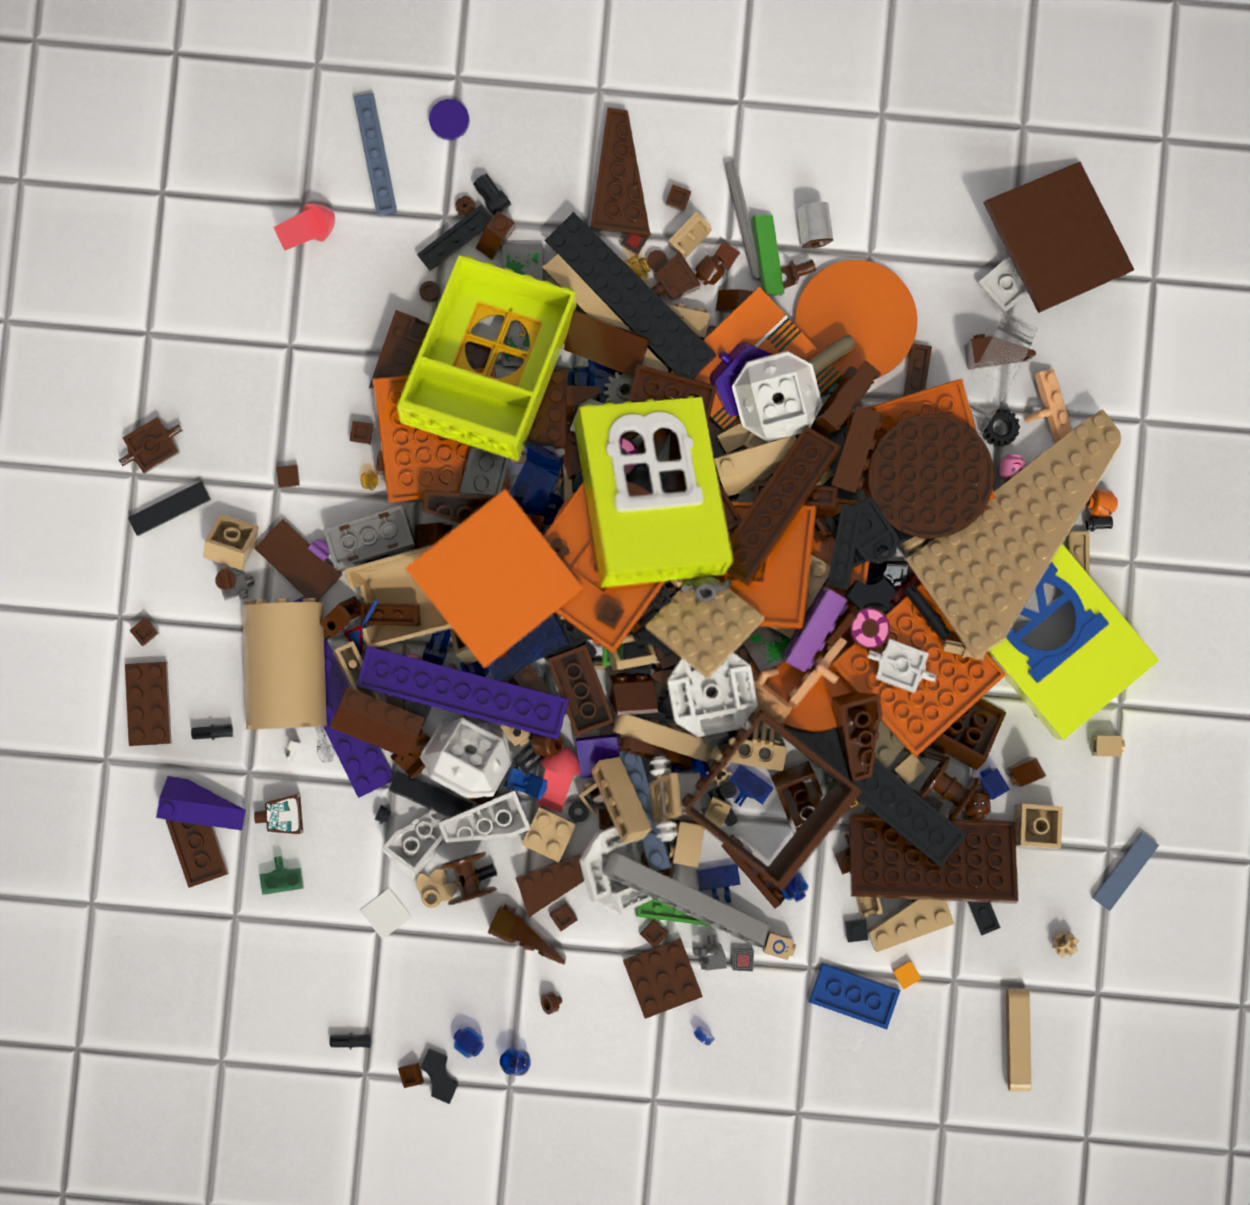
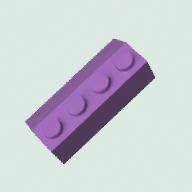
[781,586,847,672]

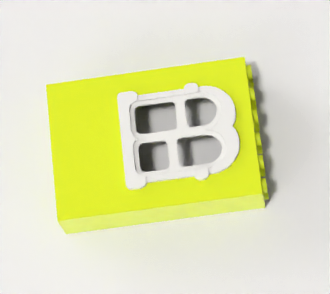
[574,396,733,587]

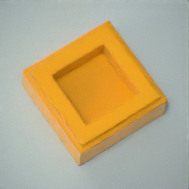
[893,960,921,989]

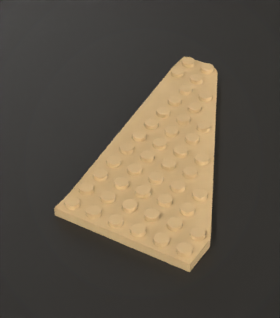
[905,409,1121,660]

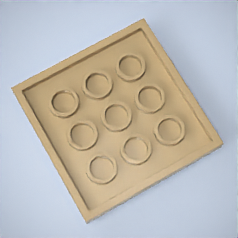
[646,576,764,680]

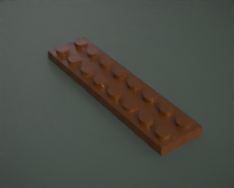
[726,426,841,586]

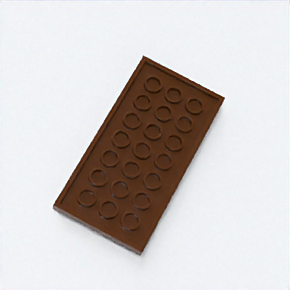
[849,814,1019,904]

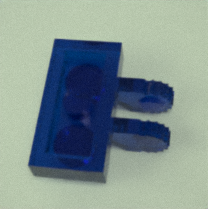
[696,864,741,903]

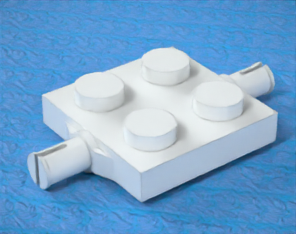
[867,639,937,693]

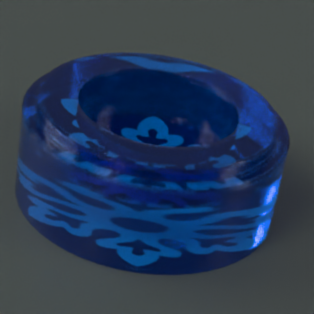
[694,1026,714,1045]

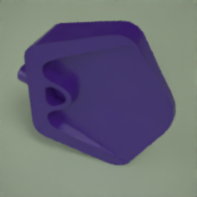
[710,342,773,416]

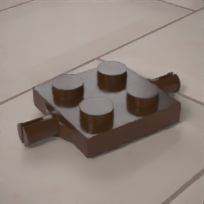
[118,417,183,474]

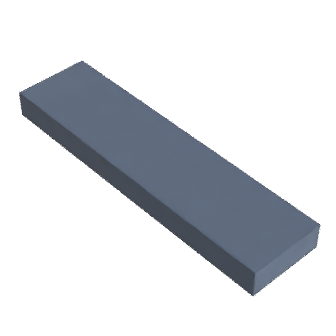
[1092,833,1159,911]

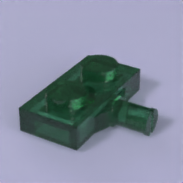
[259,856,304,895]

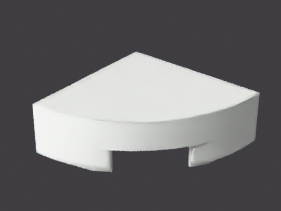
[286,740,301,762]

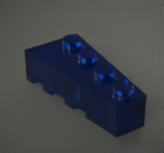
[487,614,569,680]

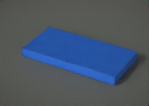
[808,963,900,1030]

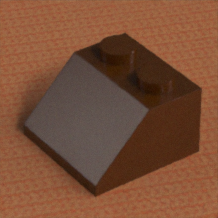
[609,673,658,715]

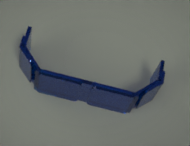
[510,440,563,516]

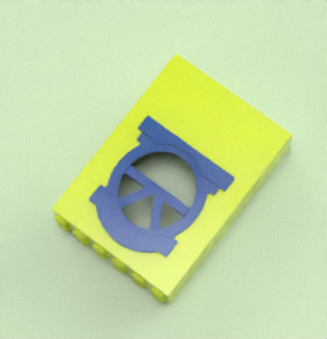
[987,544,1160,740]

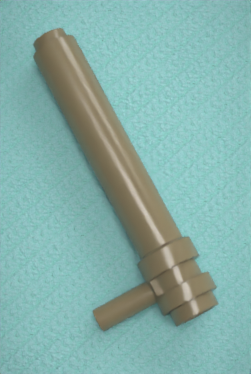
[772,335,856,402]

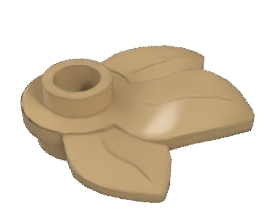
[416,869,458,908]

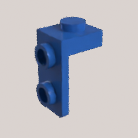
[504,767,547,800]

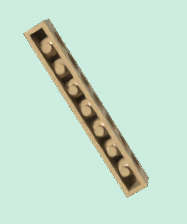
[621,716,787,771]

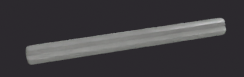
[725,161,761,280]

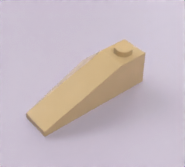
[715,435,797,497]

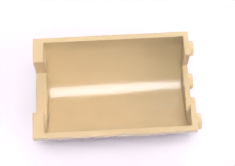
[345,545,452,647]
[242,598,327,729]

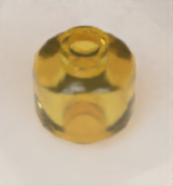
[624,255,650,280]

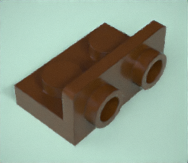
[390,729,431,779]

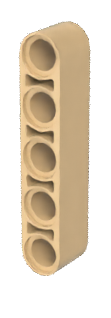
[612,715,714,763]
[1006,989,1031,1091]

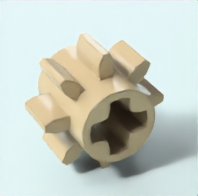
[706,760,732,786]
[1052,931,1079,958]

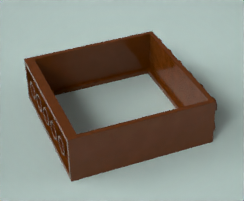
[681,709,862,891]

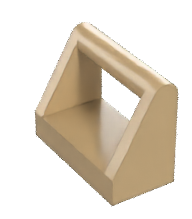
[608,634,657,671]

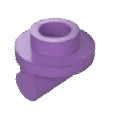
[308,539,330,561]

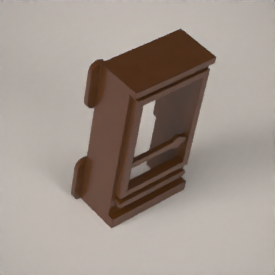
[812,360,882,436]

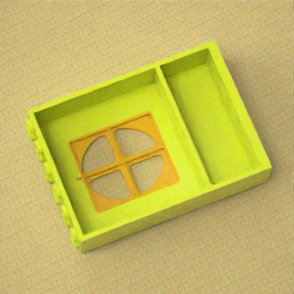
[397,255,576,461]

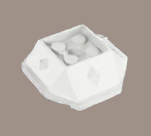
[732,351,822,442]
[667,653,758,737]
[420,715,512,798]
[579,825,653,914]

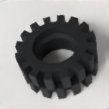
[981,408,1020,447]

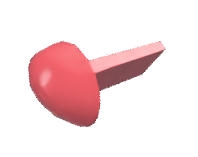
[273,204,335,251]
[537,747,581,812]

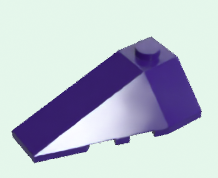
[156,776,246,831]

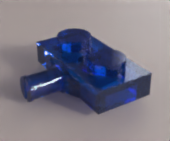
[728,764,774,807]

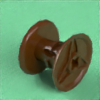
[918,756,980,820]
[437,852,498,905]

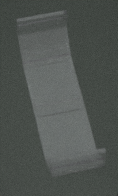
[965,311,1038,435]

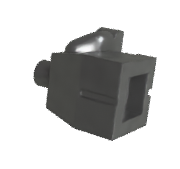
[221,568,255,600]
[693,935,727,970]

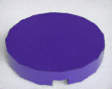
[429,99,470,141]

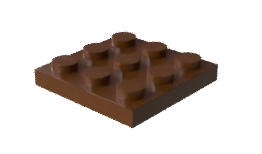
[623,938,703,1019]

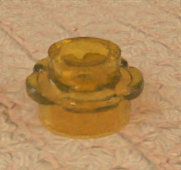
[360,470,379,490]

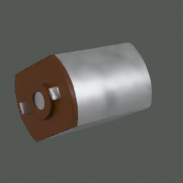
[797,202,834,250]

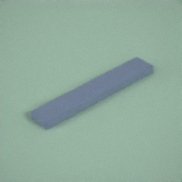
[354,93,398,217]

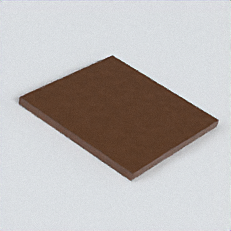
[983,161,1135,313]

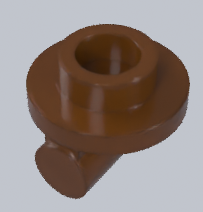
[215,568,236,591]

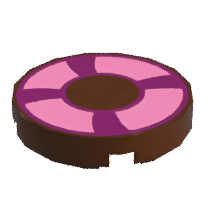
[848,608,890,649]

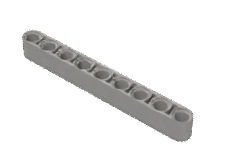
[602,853,771,947]

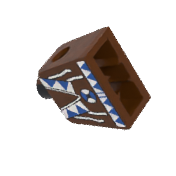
[320,596,361,640]

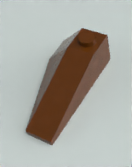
[832,692,882,782]
[487,904,566,965]

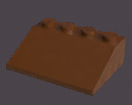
[930,698,1007,771]

